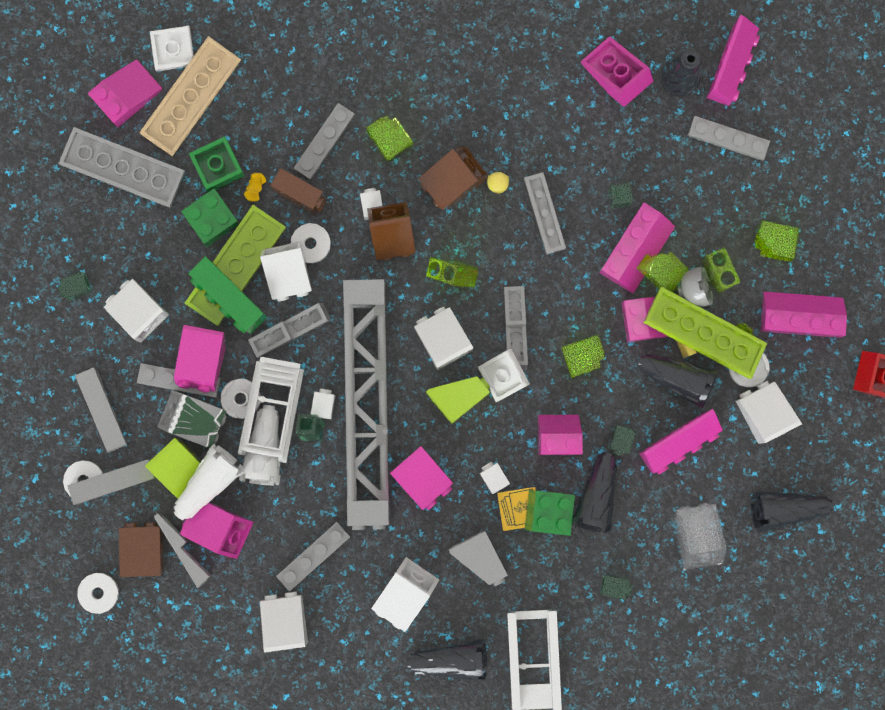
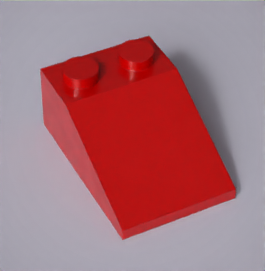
[853,351,885,398]

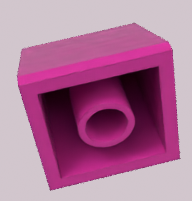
[174,325,226,393]
[538,415,583,455]
[390,446,453,510]
[180,502,254,559]

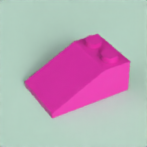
[581,36,653,107]
[88,59,163,128]
[621,295,680,343]

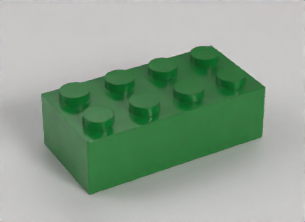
[188,256,267,334]

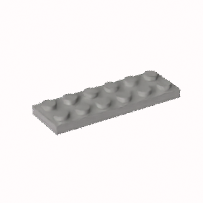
[58,127,185,208]

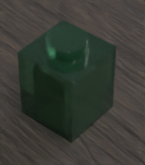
[608,182,634,209]
[58,272,92,301]
[295,414,325,442]
[608,425,636,457]
[600,574,632,600]

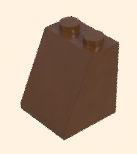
[418,146,488,210]
[367,201,416,261]

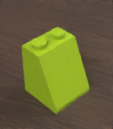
[426,376,490,425]
[145,438,201,498]

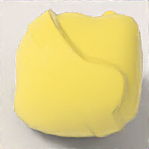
[487,172,509,193]

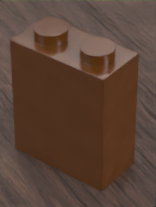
[270,168,326,215]
[119,522,164,577]

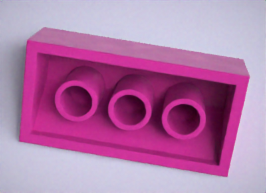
[707,15,760,106]
[599,203,675,294]
[760,292,847,338]
[639,409,723,475]

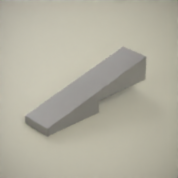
[504,286,528,370]
[248,303,332,358]
[75,367,127,453]
[67,459,155,505]
[154,513,212,588]

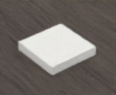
[150,26,194,72]
[478,349,530,402]

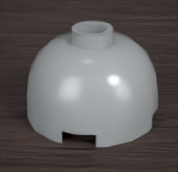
[678,267,713,307]

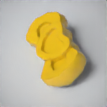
[244,172,266,202]

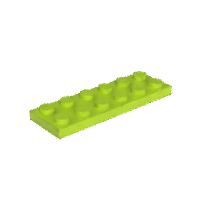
[185,205,286,326]
[643,287,767,379]

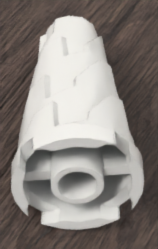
[239,405,280,486]
[174,444,244,520]

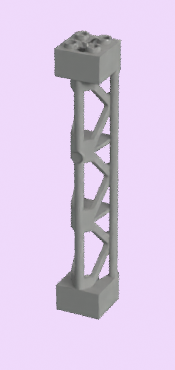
[343,279,390,530]

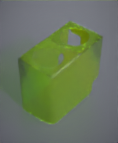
[366,116,414,162]
[754,220,800,262]
[702,247,741,293]
[636,252,689,292]
[426,257,478,288]
[561,335,605,378]

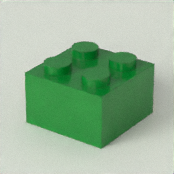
[189,136,245,192]
[181,189,239,247]
[525,490,575,536]

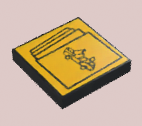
[496,486,537,532]

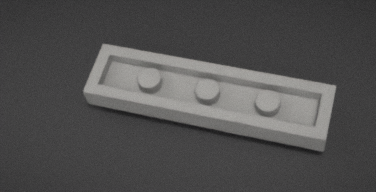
[294,103,355,180]
[688,116,770,161]
[524,172,566,255]
[137,363,221,398]
[276,522,350,591]

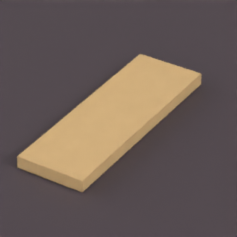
[139,36,241,157]

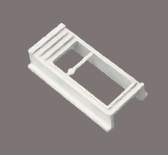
[238,357,304,463]
[507,610,562,710]

